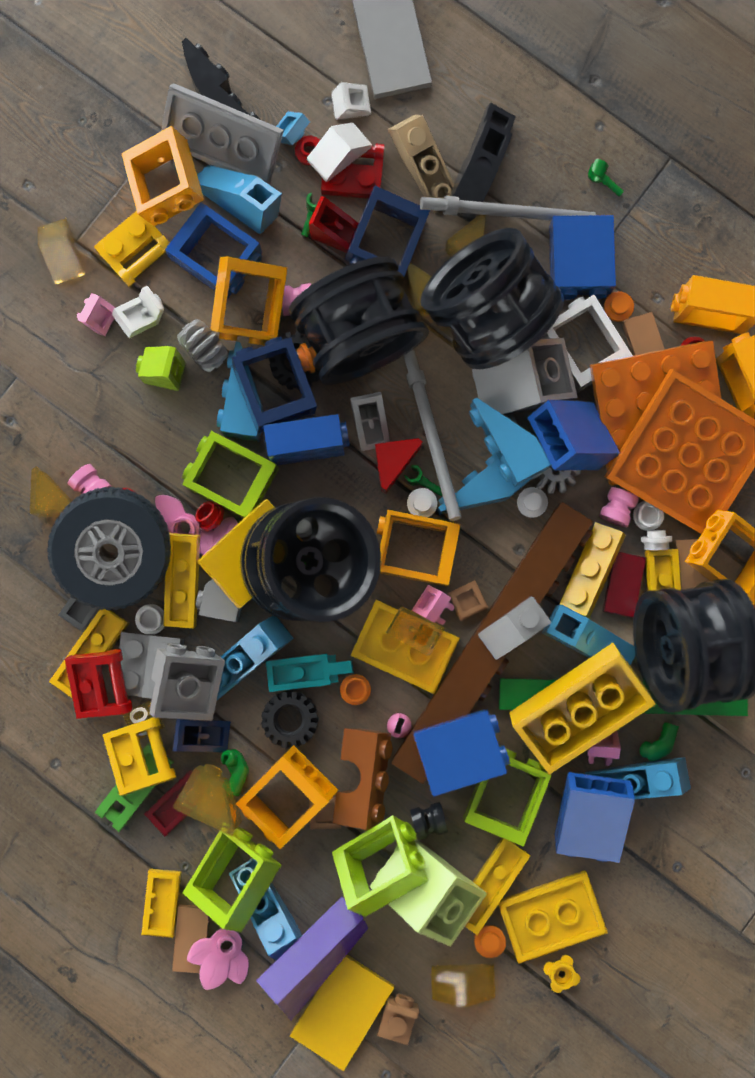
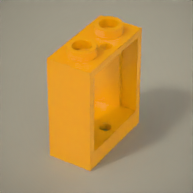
[121,126,204,226]
[210,256,287,346]
[671,275,755,334]
[716,332,755,419]
[377,510,461,587]
[685,510,755,605]
[236,745,338,849]

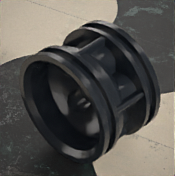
[421,228,564,369]
[289,257,429,385]
[240,497,381,622]
[633,579,755,713]

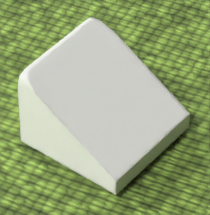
[332,82,371,119]

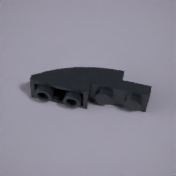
[182,38,260,120]
[450,102,516,223]

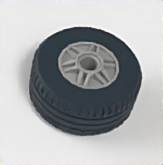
[47,487,171,610]

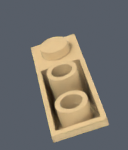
[388,115,454,213]

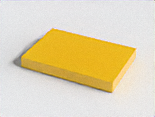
[197,499,303,608]
[350,600,460,694]
[498,870,608,964]
[290,955,394,1071]

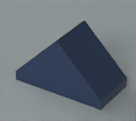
[173,719,231,752]

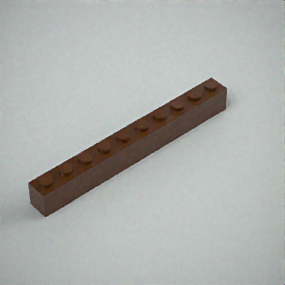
[391,502,593,784]

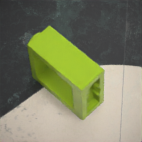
[182,430,279,518]
[463,749,552,847]
[332,816,428,917]
[183,826,281,932]

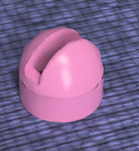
[387,713,412,738]

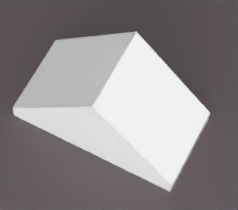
[307,123,372,182]

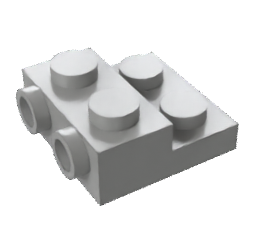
[113,632,188,699]
[149,643,225,721]

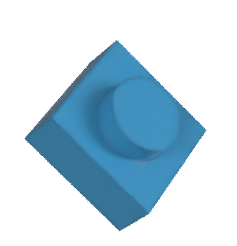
[276,111,310,145]

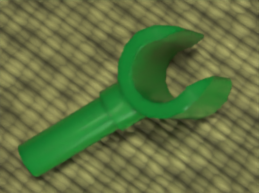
[588,159,624,197]
[301,192,317,237]
[404,465,442,497]

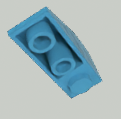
[197,165,282,234]
[217,341,264,442]
[469,398,551,487]
[437,453,533,515]
[542,604,636,665]
[217,616,294,700]
[585,757,691,799]
[228,858,302,961]

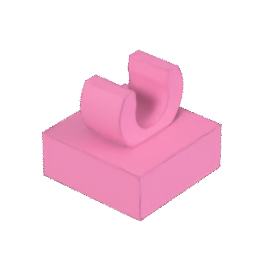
[77,293,115,336]
[412,585,454,625]
[586,731,621,766]

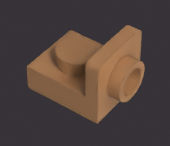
[377,994,419,1045]

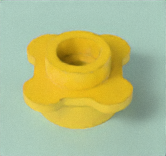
[543,955,580,993]

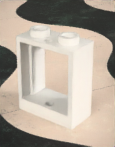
[541,295,633,393]

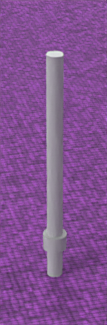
[420,196,596,221]
[404,350,461,521]

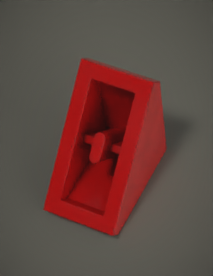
[309,196,358,253]
[375,438,423,494]

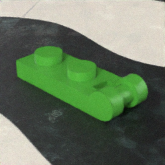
[95,743,174,832]

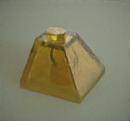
[173,763,243,836]

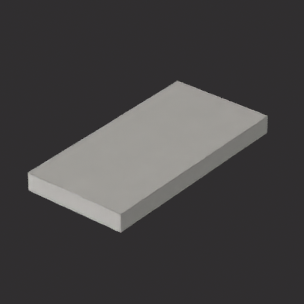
[352,0,432,99]
[161,83,284,185]

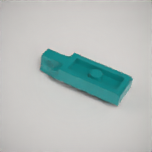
[266,654,354,692]

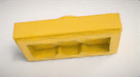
[141,869,181,938]

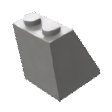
[472,338,578,416]

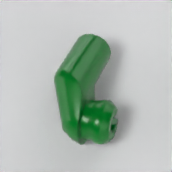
[639,722,679,761]
[221,749,249,797]

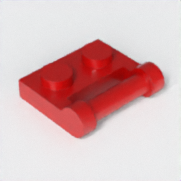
[321,143,385,198]
[65,649,133,719]

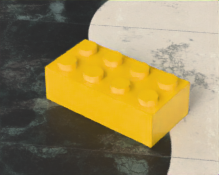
[509,643,656,775]

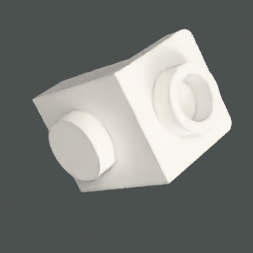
[112,286,164,338]

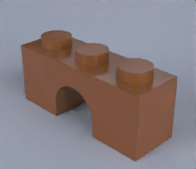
[332,728,393,830]

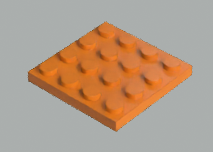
[589,340,722,486]
[604,369,755,534]

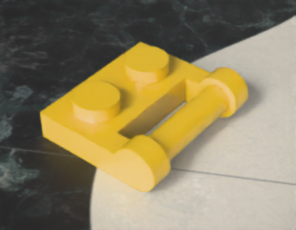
[93,211,170,287]
[102,718,176,796]

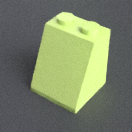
[370,840,487,947]

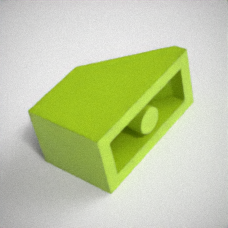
[136,346,186,391]

